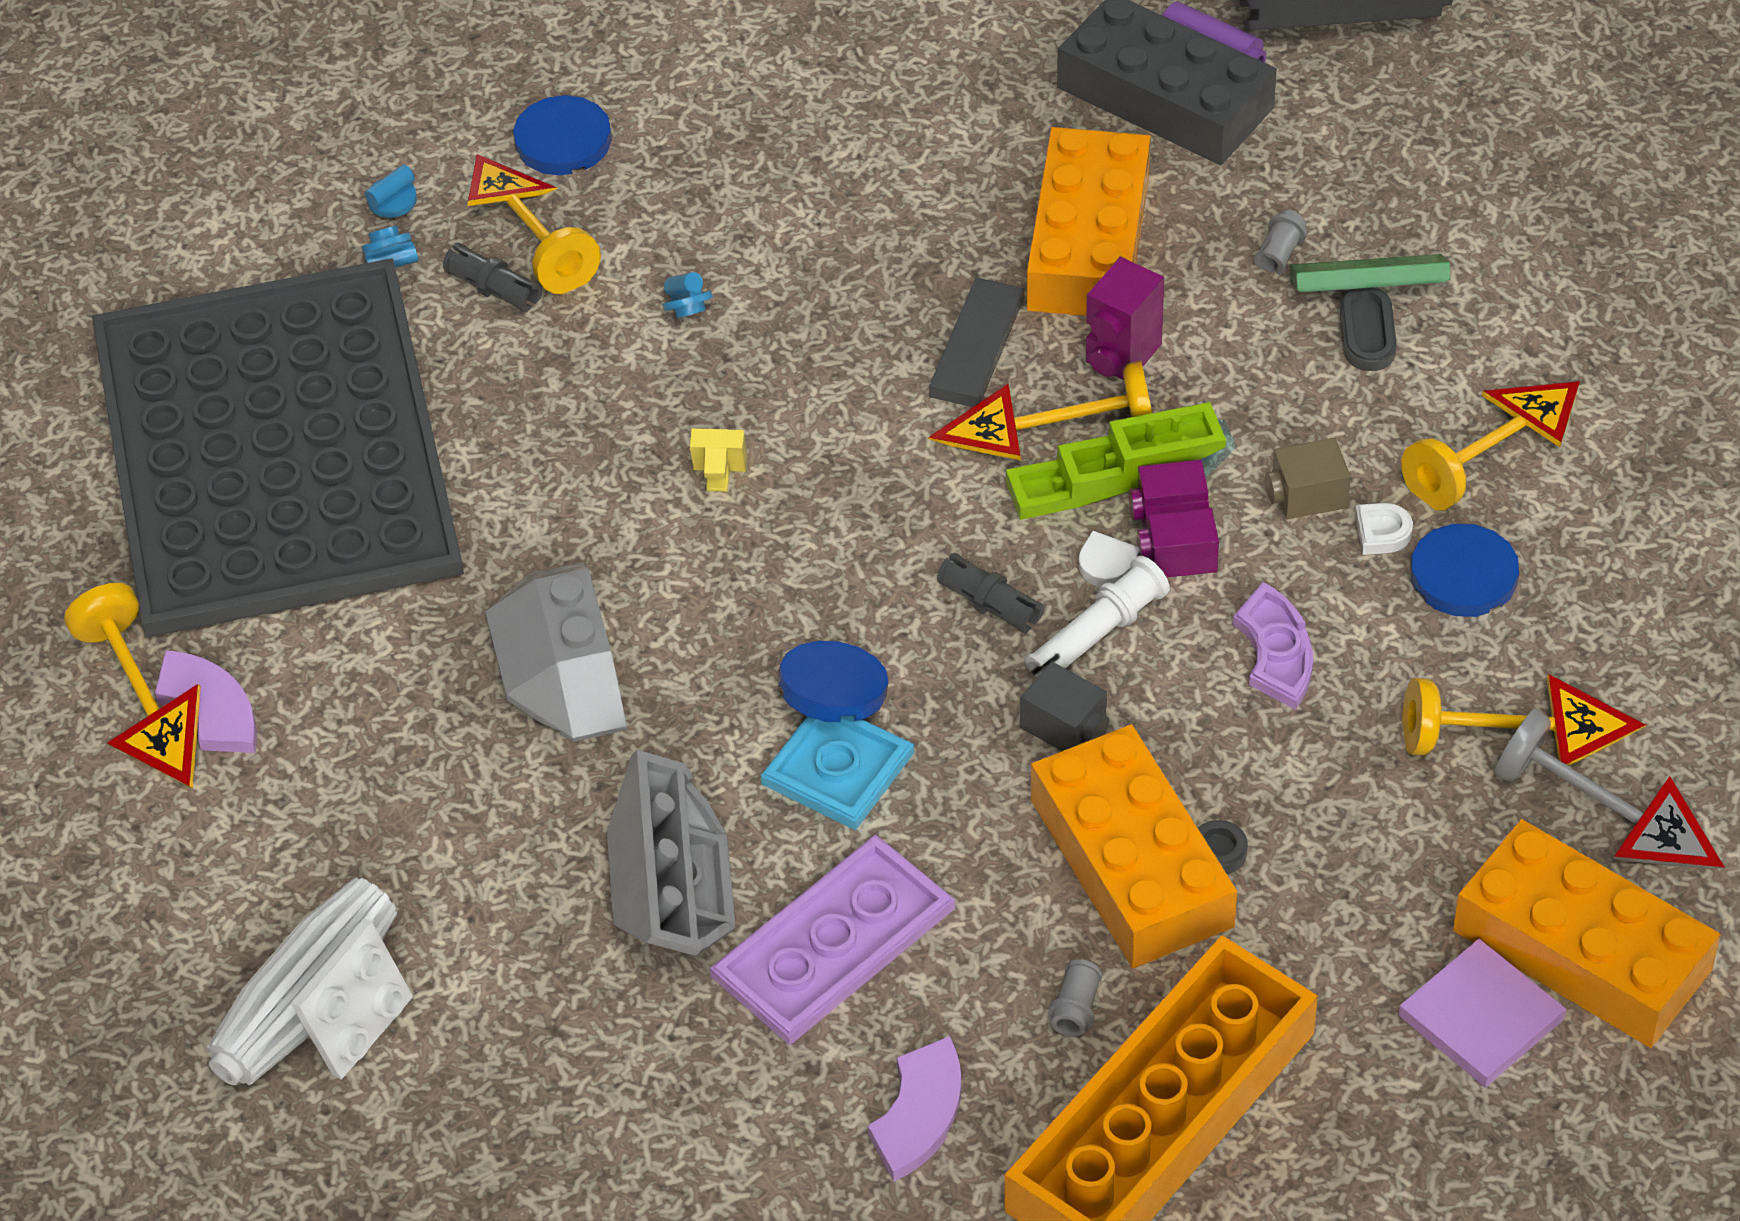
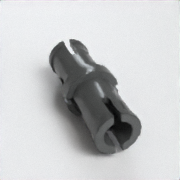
[443,243,542,313]
[937,553,1044,634]

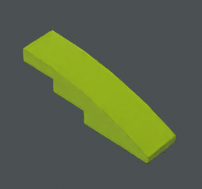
[1005,402,1226,520]

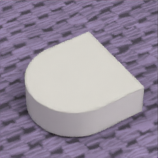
[1355,503,1413,555]
[1079,531,1139,587]

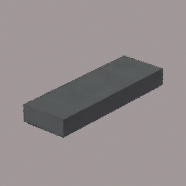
[929,277,1024,407]

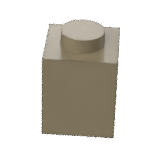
[1265,438,1351,520]

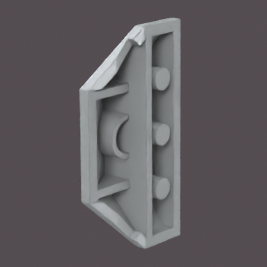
[485,562,627,742]
[607,750,736,956]

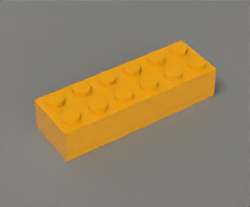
[1004,935,1318,1221]

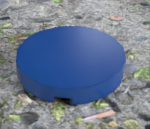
[513,95,612,176]
[1411,524,1519,617]
[778,641,889,722]

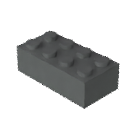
[1057,0,1277,166]

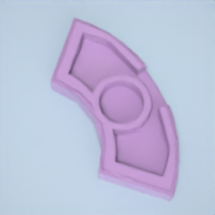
[1233,582,1313,710]
[155,650,257,753]
[868,1036,961,1181]

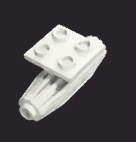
[207,877,413,1085]

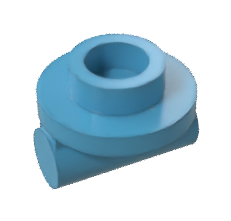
[365,164,417,218]
[361,226,418,268]
[662,272,713,318]

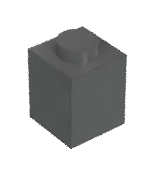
[1020,661,1109,751]

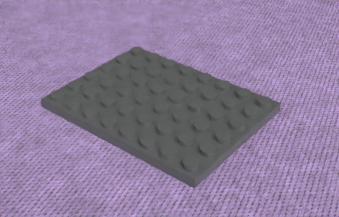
[92,258,464,638]

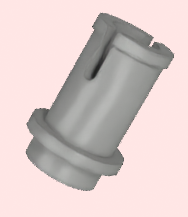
[1254,210,1307,275]
[1048,959,1103,1037]

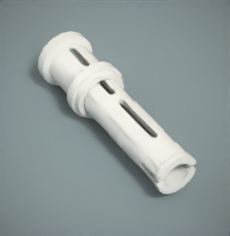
[1025,556,1170,678]

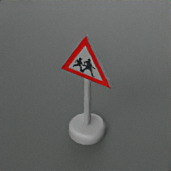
[1493,708,1725,869]

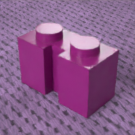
[1086,256,1165,380]
[1129,460,1219,578]

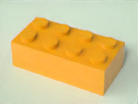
[1027,127,1151,316]
[1031,724,1237,969]
[1453,819,1721,1048]

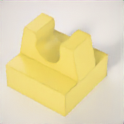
[690,428,747,492]

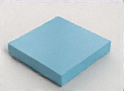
[761,715,914,831]

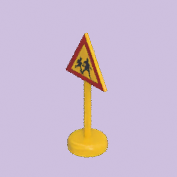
[467,154,601,294]
[928,360,1152,461]
[1401,381,1580,511]
[64,583,201,789]
[1402,674,1646,766]

